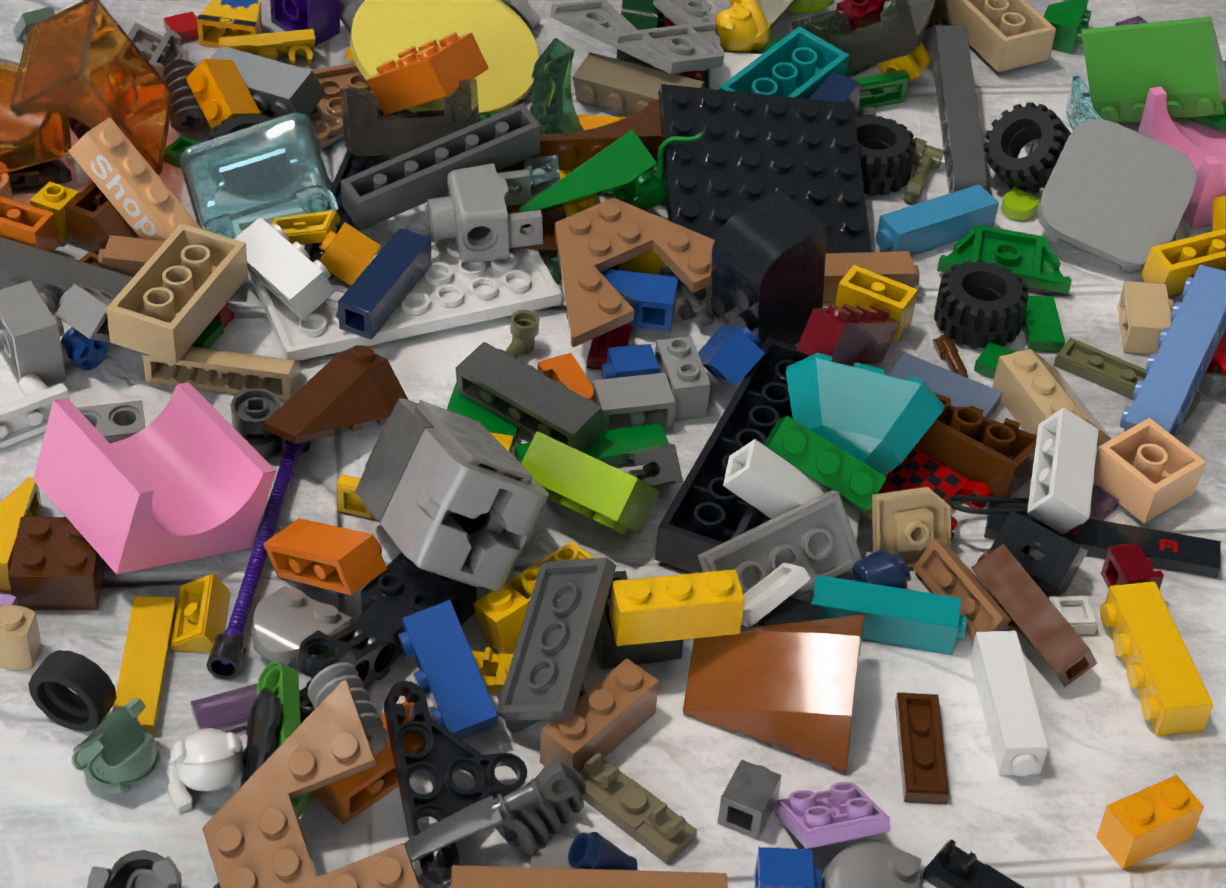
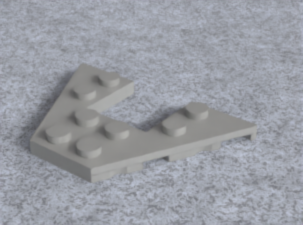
[550,0,725,74]

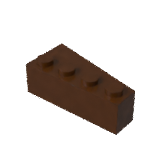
[915,393,1037,498]

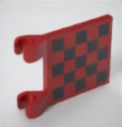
[878,447,991,540]

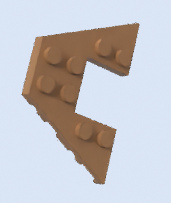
[554,198,715,348]
[202,680,421,888]

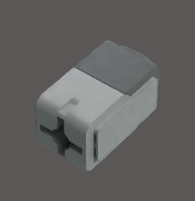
[355,398,549,591]

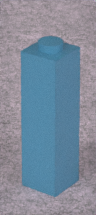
[876,184,999,256]

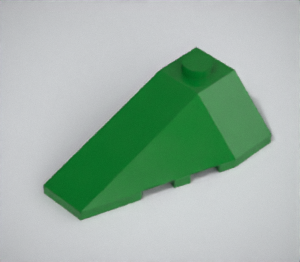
[518,129,657,213]

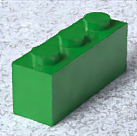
[763,415,887,513]

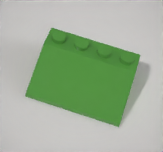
[1082,16,1226,123]

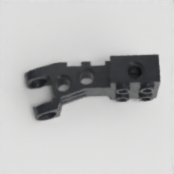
[298,552,477,724]

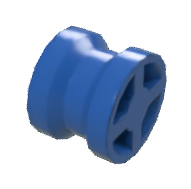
[60,327,108,371]

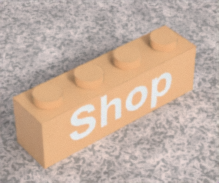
[68,117,201,241]

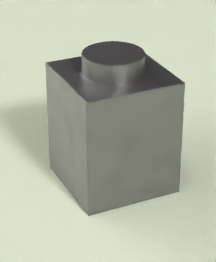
[717,759,782,840]

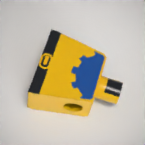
[197,0,262,48]

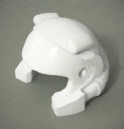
[166,728,244,814]

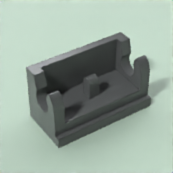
[622,443,684,485]

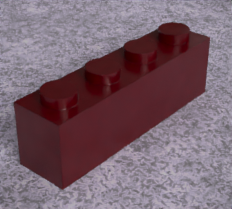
[796,304,899,364]

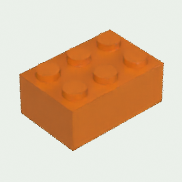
[367,32,489,115]

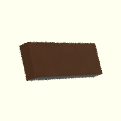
[895,692,949,804]

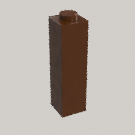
[971,544,1098,688]

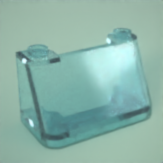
[180,113,339,239]

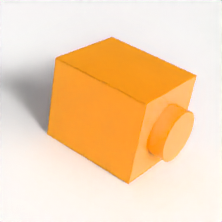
[319,222,381,286]

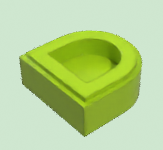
[1001,187,1039,221]

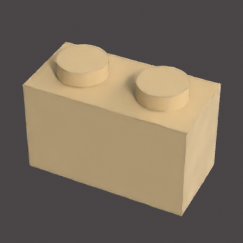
[1117,281,1174,355]

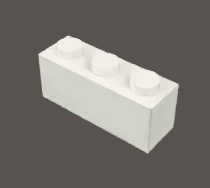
[235,217,335,320]
[1027,407,1099,535]

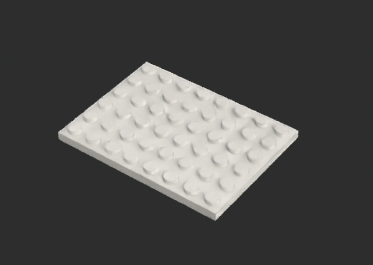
[230,193,562,361]

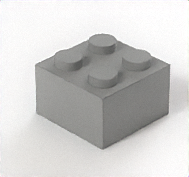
[0,280,69,386]

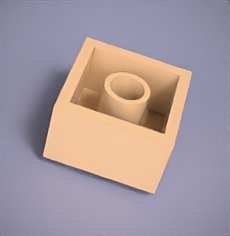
[1094,418,1206,524]

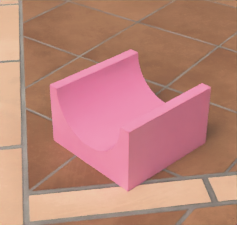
[33,383,276,574]

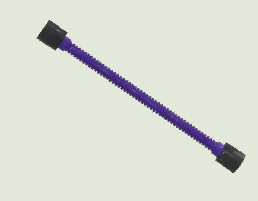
[206,438,312,679]

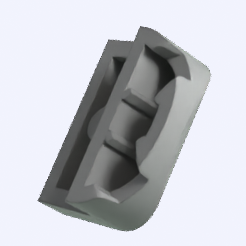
[111,22,189,84]
[250,586,353,665]
[822,839,921,888]

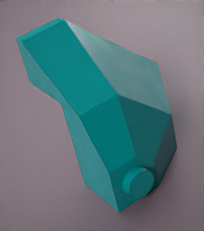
[786,353,944,476]

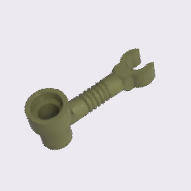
[903,137,944,204]
[505,310,539,360]

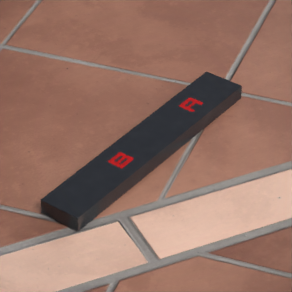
[984,502,1221,578]

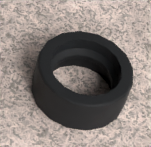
[28,650,117,732]

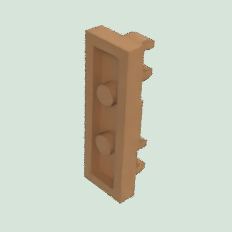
[912,538,1014,641]

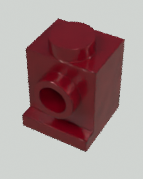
[834,0,885,38]
[1101,543,1164,590]

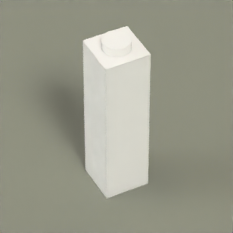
[723,439,860,540]
[970,631,1048,776]

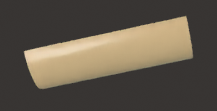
[142,346,301,401]

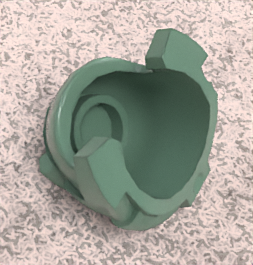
[71,699,160,794]

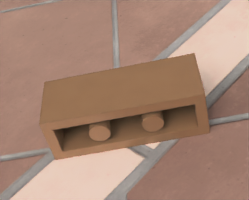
[539,658,659,772]

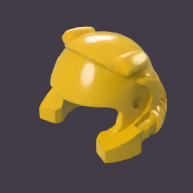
[715,0,771,53]

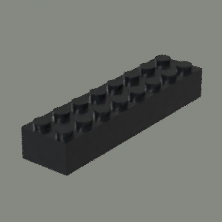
[655,337,810,573]

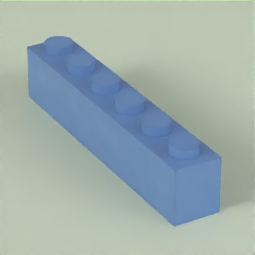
[1120,265,1226,438]

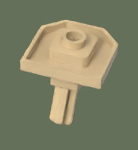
[860,487,951,568]

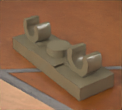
[579,753,697,865]

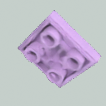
[775,782,890,849]

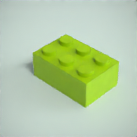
[521,431,660,535]

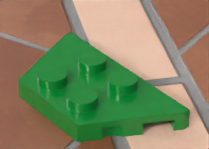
[937,225,1071,294]

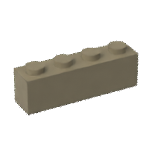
[573,52,705,115]

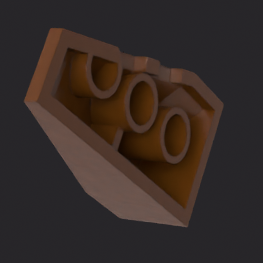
[263,345,408,444]

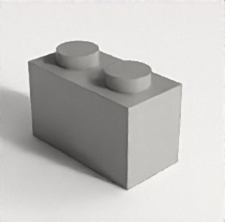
[593,373,676,431]

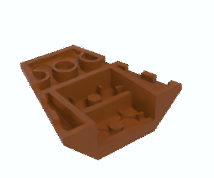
[683,615,864,774]

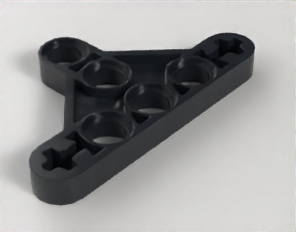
[384,681,527,888]

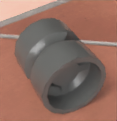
[230,388,283,460]

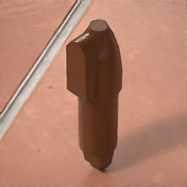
[933,335,968,378]

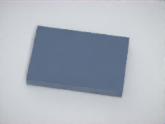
[887,352,1003,418]

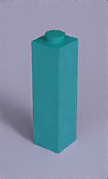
[811,575,967,655]

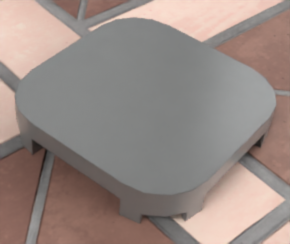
[1036,119,1197,274]

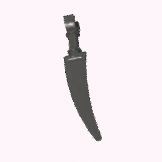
[404,760,574,863]

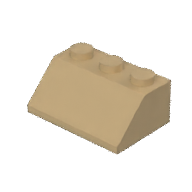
[992,349,1111,446]

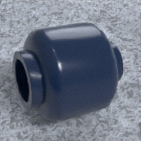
[852,549,911,589]

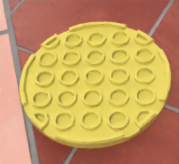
[350,0,539,121]

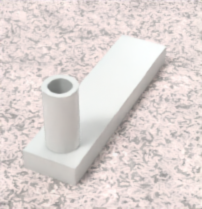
[0,373,71,449]

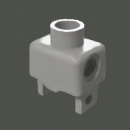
[427,163,543,262]

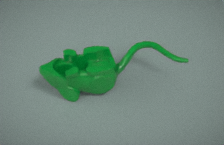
[612,134,702,211]

